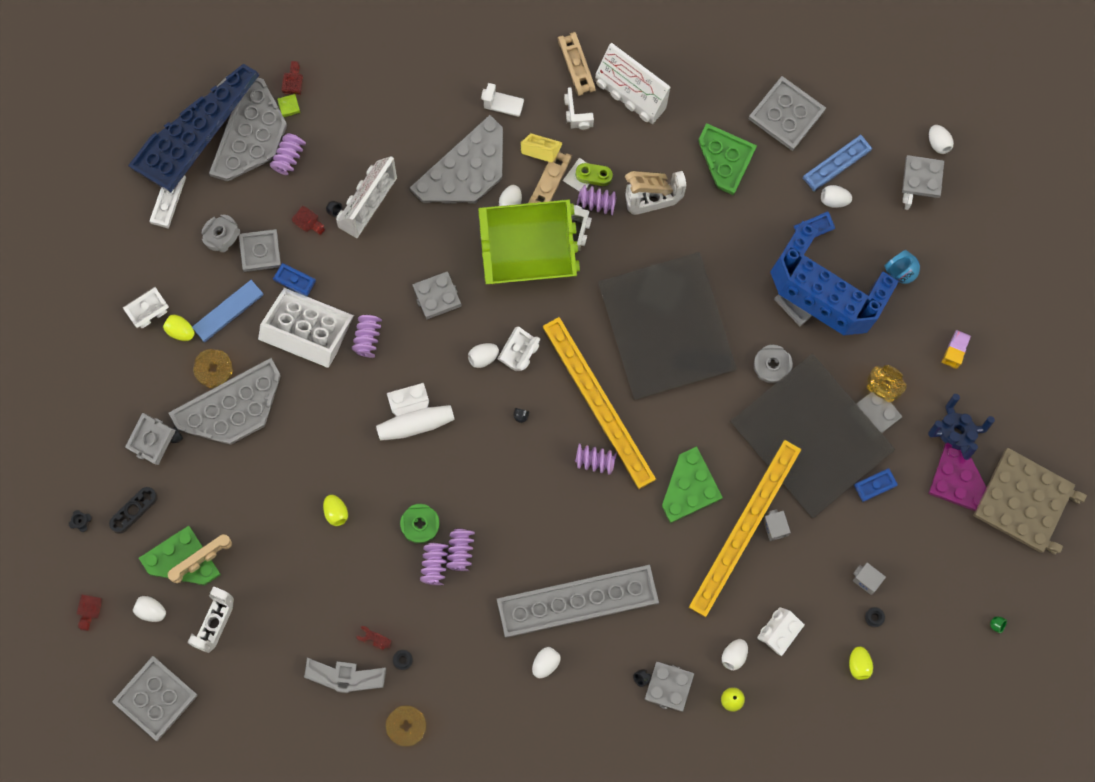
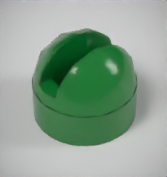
[990,616,1007,634]

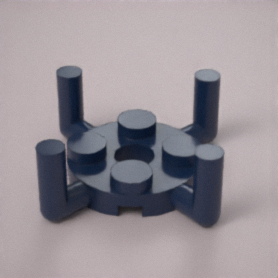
[928,394,995,460]

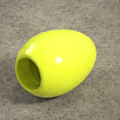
[163,315,195,341]
[323,495,348,526]
[849,646,873,680]
[721,688,745,712]

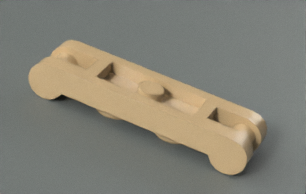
[557,32,596,96]
[528,150,572,203]
[625,171,673,196]
[168,534,232,584]

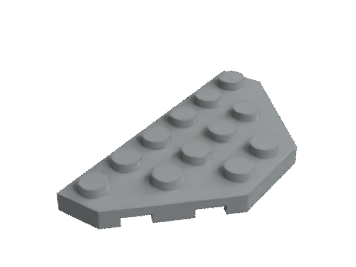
[209,78,287,181]
[410,115,503,204]
[169,358,281,445]

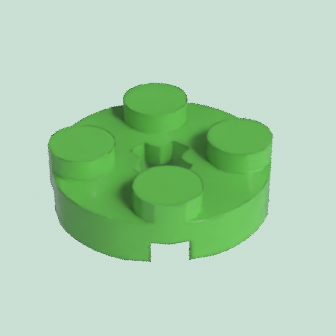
[400,504,440,544]

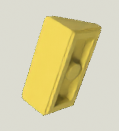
[521,134,562,162]

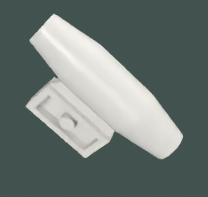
[376,383,455,441]

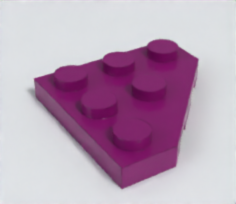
[928,442,987,511]

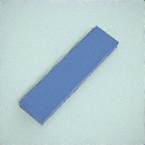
[803,135,872,192]
[192,280,264,343]

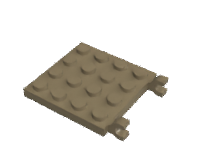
[973,448,1087,555]

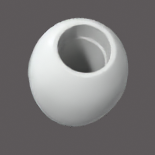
[929,125,954,154]
[499,185,522,206]
[821,185,852,208]
[468,343,499,368]
[133,596,166,622]
[722,639,748,670]
[532,647,561,678]

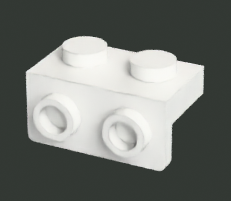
[123,287,169,328]
[497,327,540,371]
[757,607,805,656]

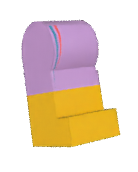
[941,330,971,369]

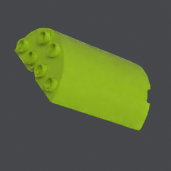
[478,200,580,284]

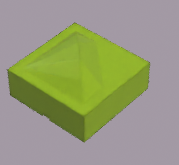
[277,94,300,117]

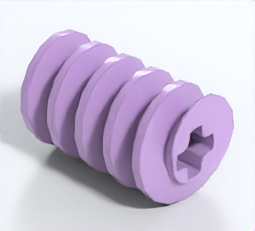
[270,133,306,176]
[577,185,617,216]
[352,315,382,358]
[575,444,617,475]
[446,529,475,571]
[420,543,449,585]

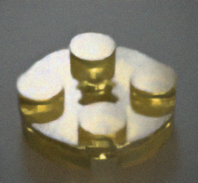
[193,349,233,388]
[867,365,906,402]
[386,706,426,747]

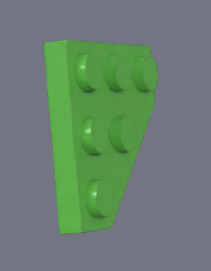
[698,123,757,195]
[662,447,723,524]
[139,526,221,586]

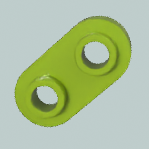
[575,163,613,186]

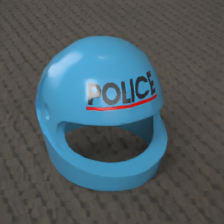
[884,250,920,284]

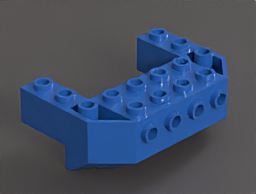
[770,221,899,335]

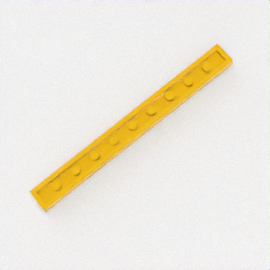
[543,317,656,489]
[688,440,802,617]

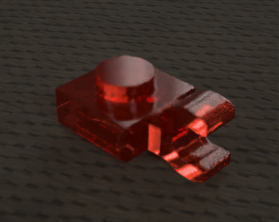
[282,61,303,95]
[291,206,325,235]
[77,595,102,631]
[356,626,393,650]

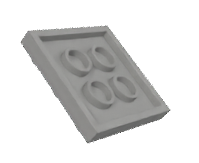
[748,76,826,151]
[112,656,198,742]

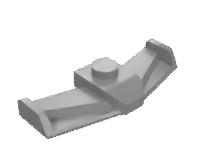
[304,658,386,693]

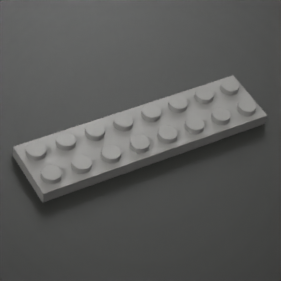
[497,565,659,638]

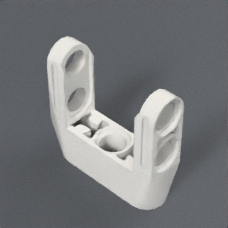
[625,171,686,215]
[188,587,234,653]

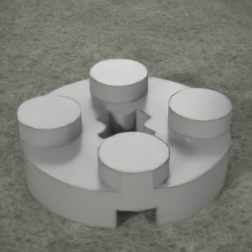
[201,215,240,252]
[754,345,793,383]

